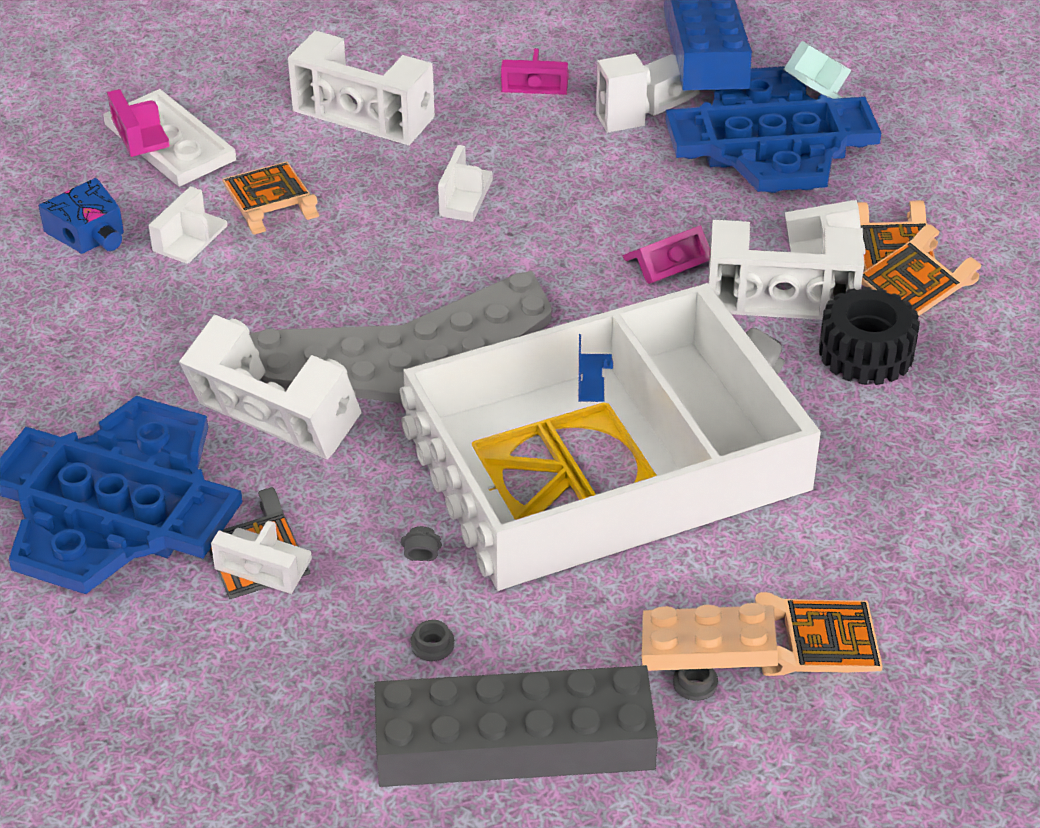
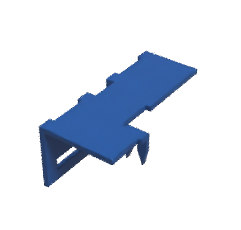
[578,334,613,402]

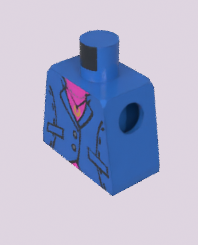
[38,178,124,254]

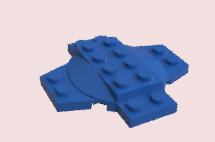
[665,66,881,193]
[0,396,243,595]

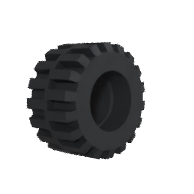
[819,287,920,385]

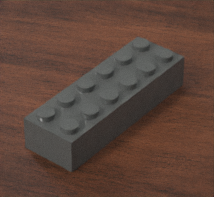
[374,665,658,787]

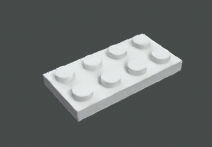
[103,89,236,187]

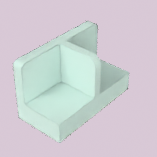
[784,41,851,99]

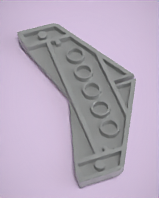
[249,271,552,403]

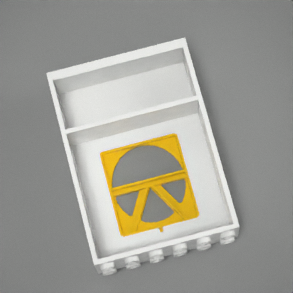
[400,283,821,591]

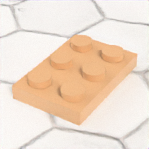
[642,603,778,671]

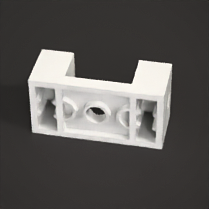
[288,30,435,145]
[708,220,864,320]
[179,314,362,460]

